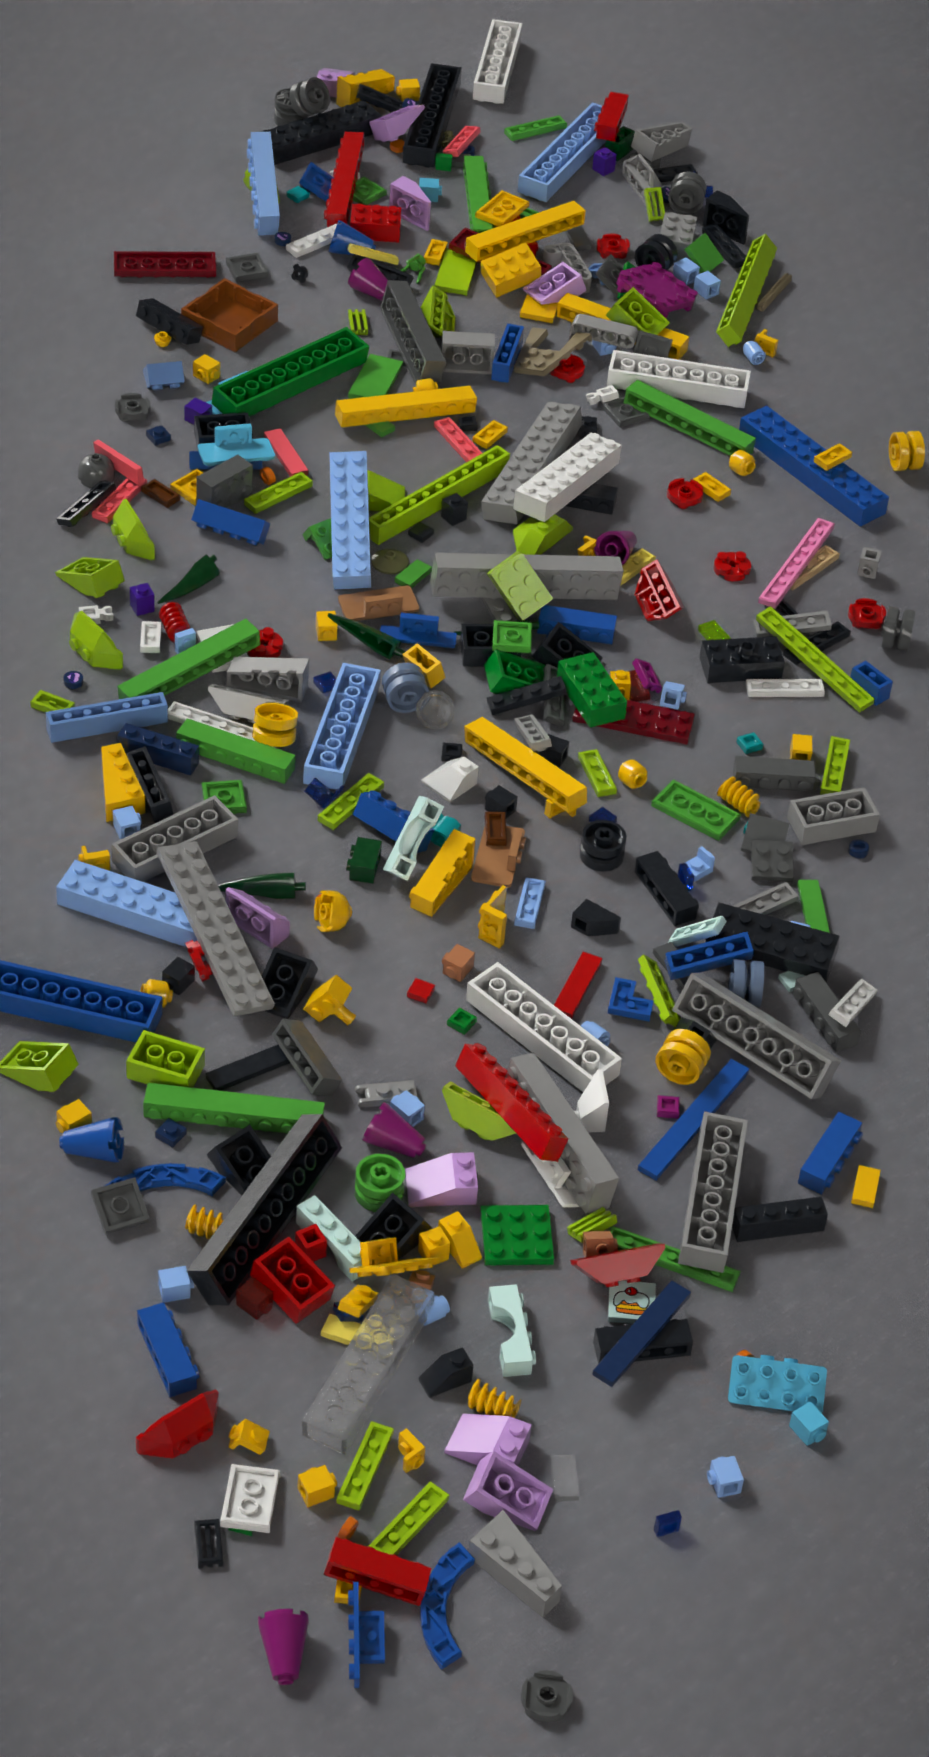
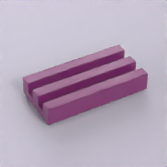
[632,658,662,693]

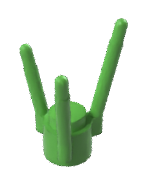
[400,253,426,284]

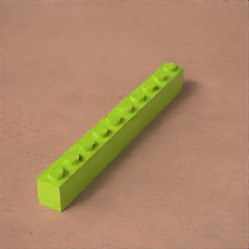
[716,233,777,347]
[369,445,510,545]

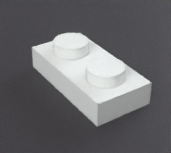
[140,621,161,653]

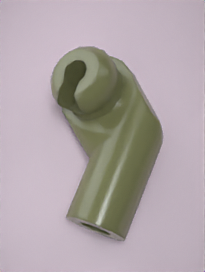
[441,130,455,148]

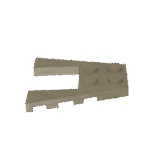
[514,328,592,376]

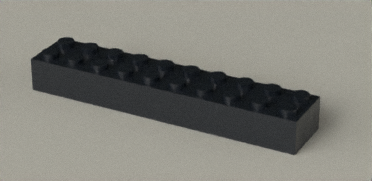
[403,63,462,168]
[187,1114,342,1305]

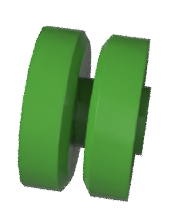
[355,1154,405,1212]

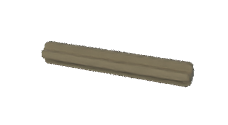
[756,273,792,312]

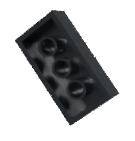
[699,636,785,683]

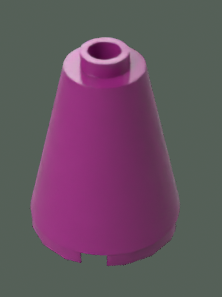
[348,258,388,301]
[594,531,637,565]
[362,1102,427,1158]
[258,1609,309,1685]

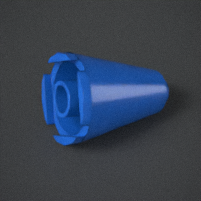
[328,220,376,255]
[59,1117,124,1163]

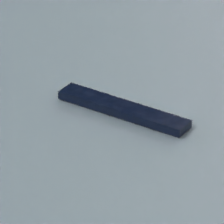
[592,1280,691,1387]

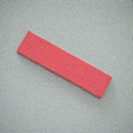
[443,126,480,157]
[434,417,482,462]
[264,428,308,477]
[93,440,144,485]
[92,478,147,524]

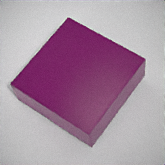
[657,1095,680,1119]

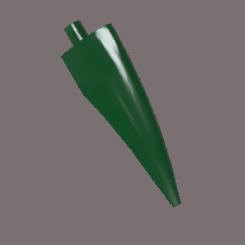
[157,554,220,604]
[327,613,406,660]
[218,873,306,899]

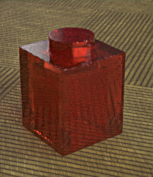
[236,1277,273,1320]

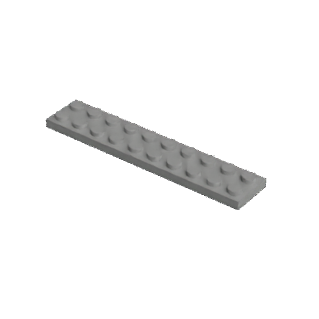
[156,841,275,1017]

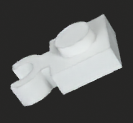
[586,385,619,405]
[79,605,113,624]

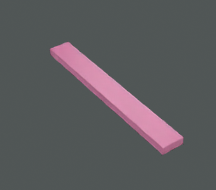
[758,518,835,609]

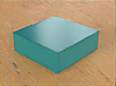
[286,186,310,203]
[736,732,764,754]

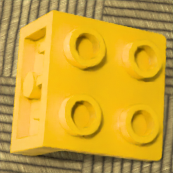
[478,885,507,949]

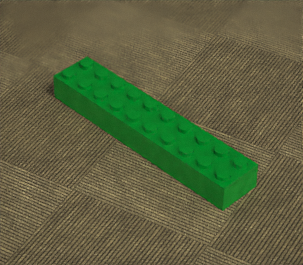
[211,327,369,417]

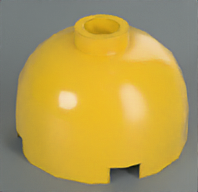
[314,890,352,932]

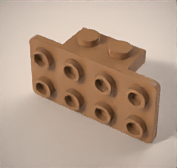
[338,585,419,621]
[471,826,526,888]

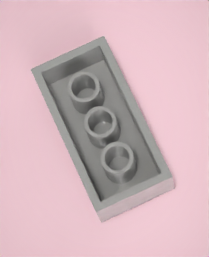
[787,787,880,845]

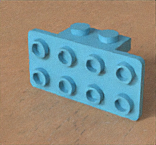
[198,423,275,466]
[728,1355,827,1413]

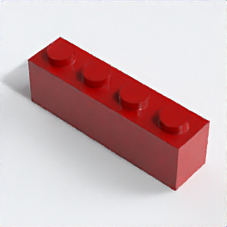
[594,91,629,142]
[323,1537,432,1606]

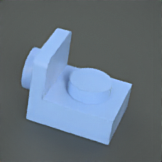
[175,628,196,654]
[681,846,715,882]

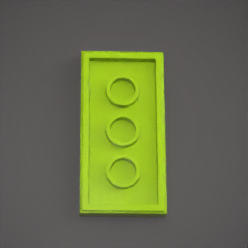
[434,248,477,296]

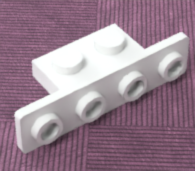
[521,1141,579,1208]

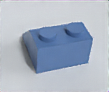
[143,361,185,390]

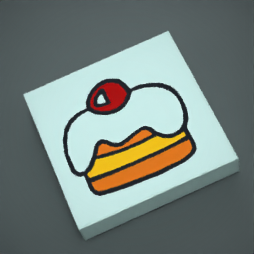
[608,1280,656,1324]

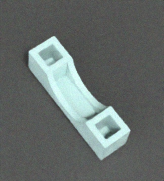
[383,796,444,881]
[296,1195,362,1282]
[488,1284,536,1377]

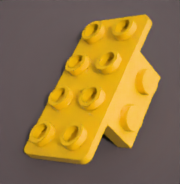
[349,1238,440,1277]

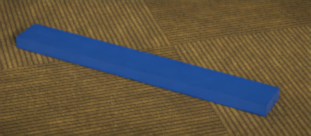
[638,1059,750,1181]

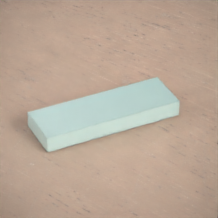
[668,916,727,947]

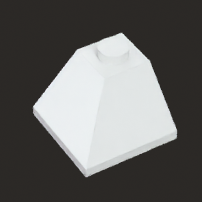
[421,757,479,803]
[574,1069,609,1133]

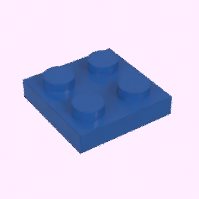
[299,162,334,201]

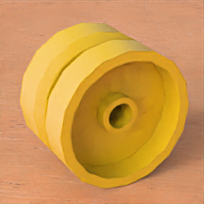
[889,431,925,471]
[252,703,298,747]
[655,1029,711,1085]

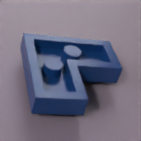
[607,977,654,1022]

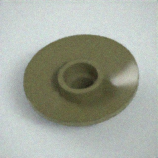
[371,549,409,574]

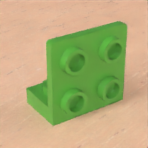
[302,518,332,560]

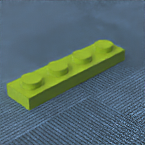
[244,472,313,514]
[820,736,850,795]
[317,773,384,830]
[638,954,681,1027]
[336,1421,394,1511]
[368,1481,449,1555]

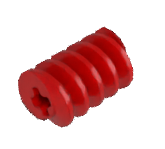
[159,602,190,643]

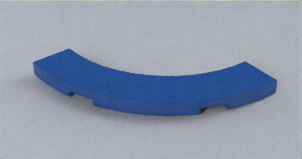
[105,1163,226,1196]
[420,1542,475,1670]

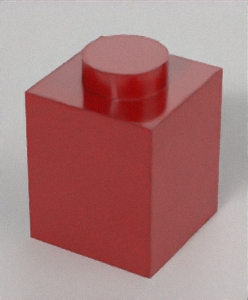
[295,1224,327,1262]

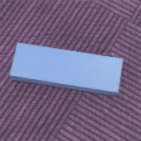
[514,877,546,929]

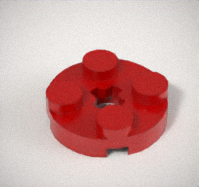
[596,233,630,259]
[550,354,585,383]
[667,478,703,509]
[714,551,751,581]
[848,598,886,629]
[246,627,283,658]
[185,939,213,982]

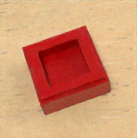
[407,978,435,1004]

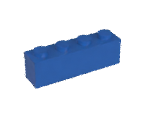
[491,323,524,383]
[191,499,271,546]
[537,605,617,645]
[353,790,435,853]
[665,932,753,981]
[798,1111,863,1195]
[137,1302,200,1398]

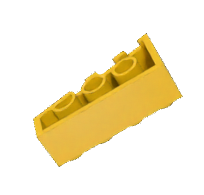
[336,69,395,107]
[101,743,145,822]
[409,829,475,917]

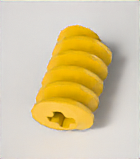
[717,776,761,818]
[185,1204,224,1239]
[468,1378,521,1418]

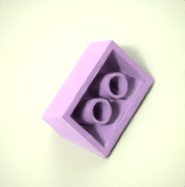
[225,887,290,949]

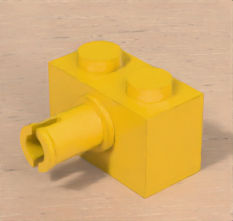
[402,643,446,688]
[303,975,356,1026]

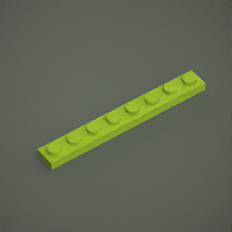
[756,606,875,713]

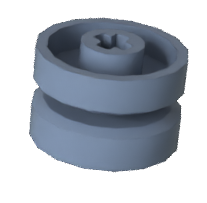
[382,662,429,713]
[728,959,764,1008]

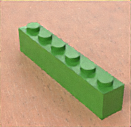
[176,718,295,784]

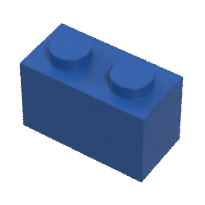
[850,661,893,706]

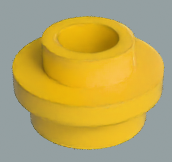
[154,331,171,347]

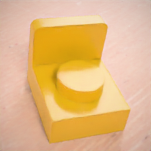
[754,329,778,357]
[398,1428,425,1473]

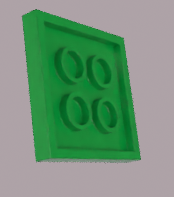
[480,1205,554,1266]

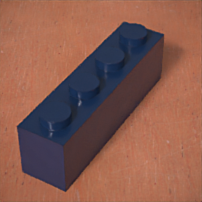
[117,723,199,776]

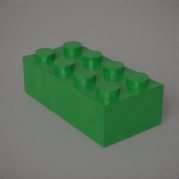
[557,652,627,728]

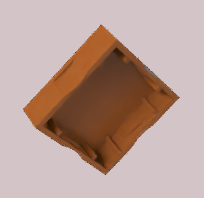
[181,278,278,352]

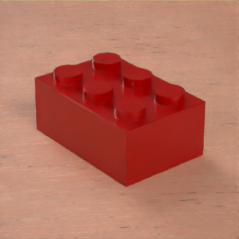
[350,204,401,243]
[250,1237,335,1324]

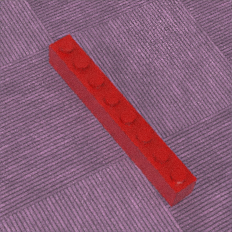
[324,132,365,227]
[455,1043,569,1162]

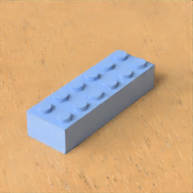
[246,131,280,235]

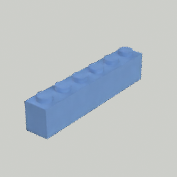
[46,692,168,743]

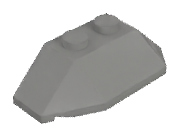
[622,154,662,208]
[208,684,289,723]

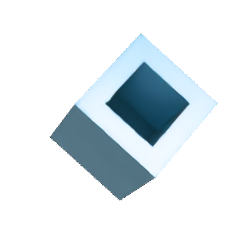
[419,178,442,202]
[789,1401,829,1446]

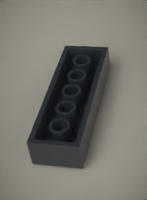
[706,902,840,983]

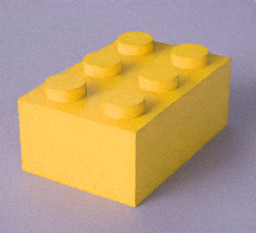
[481,242,541,298]

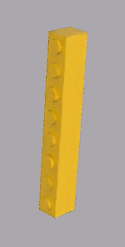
[465,201,586,262]
[557,293,689,360]
[335,386,477,427]
[464,716,587,813]

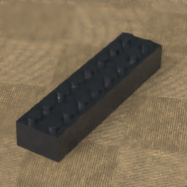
[262,101,382,165]

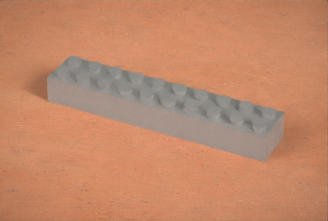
[481,402,583,525]
[430,553,624,600]

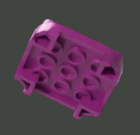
[616,262,698,318]

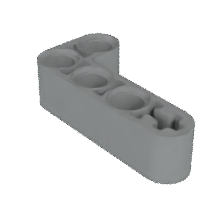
[543,243,592,293]
[569,314,639,350]

